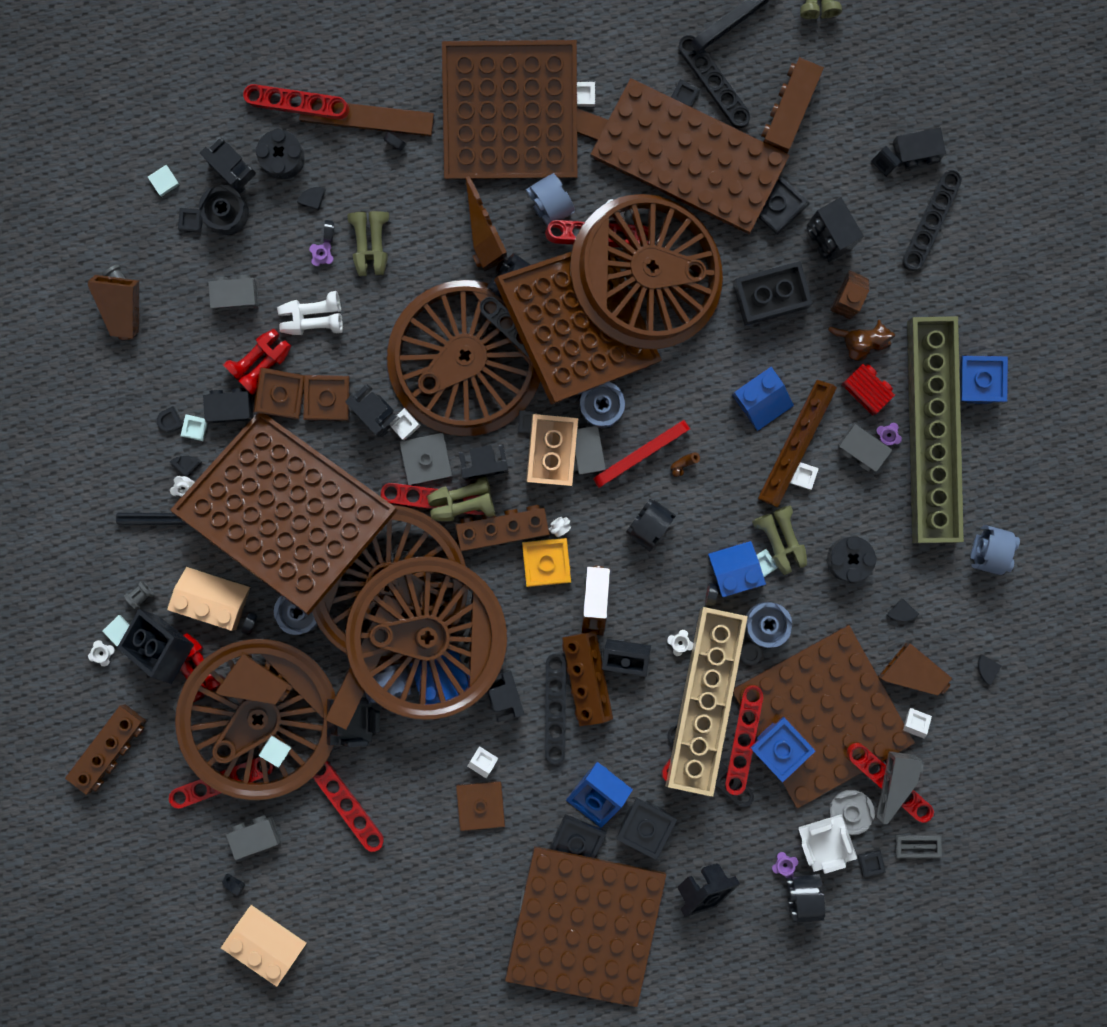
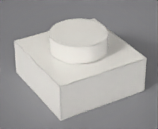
[577,82,595,107]
[391,408,421,441]
[790,462,819,490]
[903,708,932,738]
[467,746,498,778]

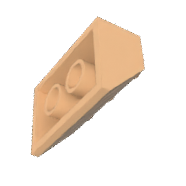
[526,414,578,486]
[167,567,250,631]
[221,905,306,987]

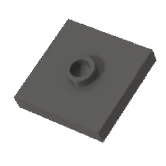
[400,433,453,485]

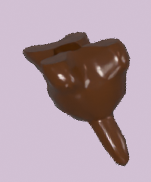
[828,320,895,361]

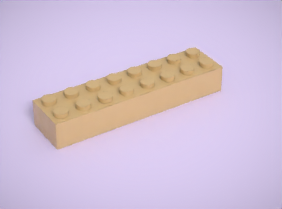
[665,607,748,797]

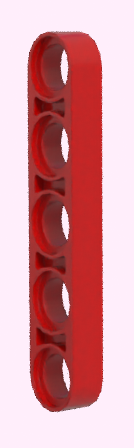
[243,84,349,120]
[545,220,648,248]
[593,420,690,488]
[381,483,484,515]
[725,685,763,795]
[847,743,934,823]
[169,757,275,809]
[313,760,384,852]

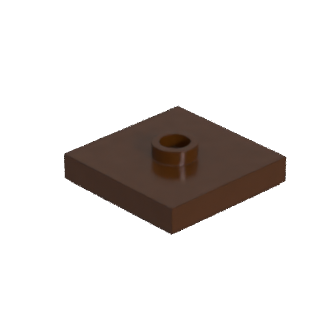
[253,368,304,420]
[303,375,350,421]
[456,781,505,831]

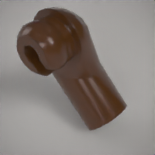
[670,452,700,477]

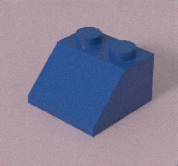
[732,367,794,431]
[708,541,766,597]
[410,650,468,705]
[566,762,633,828]

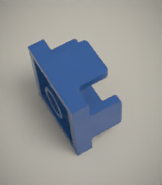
[959,356,1008,404]
[750,717,816,782]

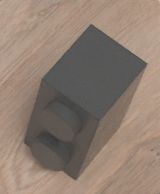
[208,275,259,311]
[838,423,892,472]
[574,426,606,476]
[226,814,281,860]

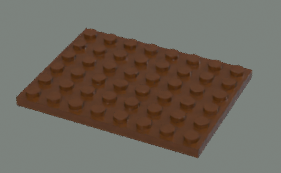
[170,413,397,615]

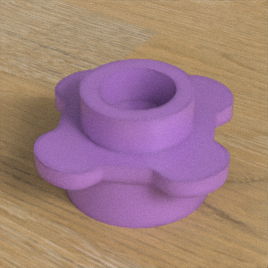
[309,242,333,266]
[877,423,902,446]
[772,852,798,878]

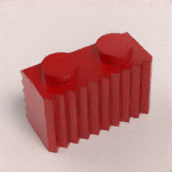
[841,364,895,416]

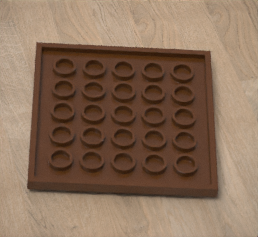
[442,40,578,179]
[494,252,662,405]
[733,625,915,808]
[505,846,666,1007]

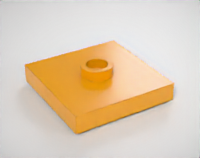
[522,538,571,587]

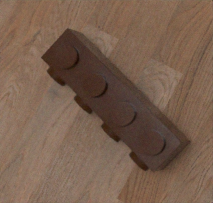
[761,57,824,153]
[456,505,549,551]
[562,631,613,726]
[65,704,146,795]

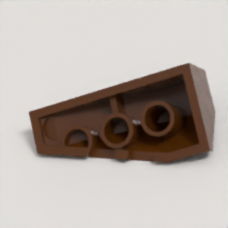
[466,176,508,271]

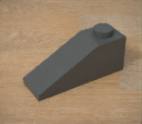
[877,751,923,824]

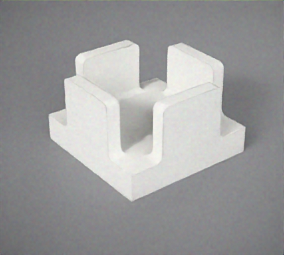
[799,814,857,874]

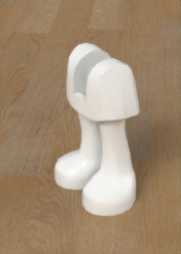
[277,291,343,335]

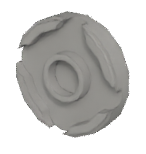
[829,790,875,835]

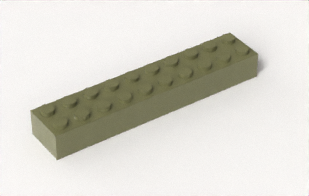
[907,316,964,543]

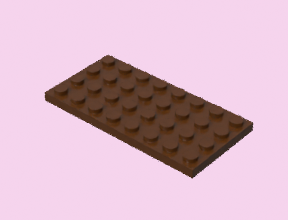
[590,78,790,235]

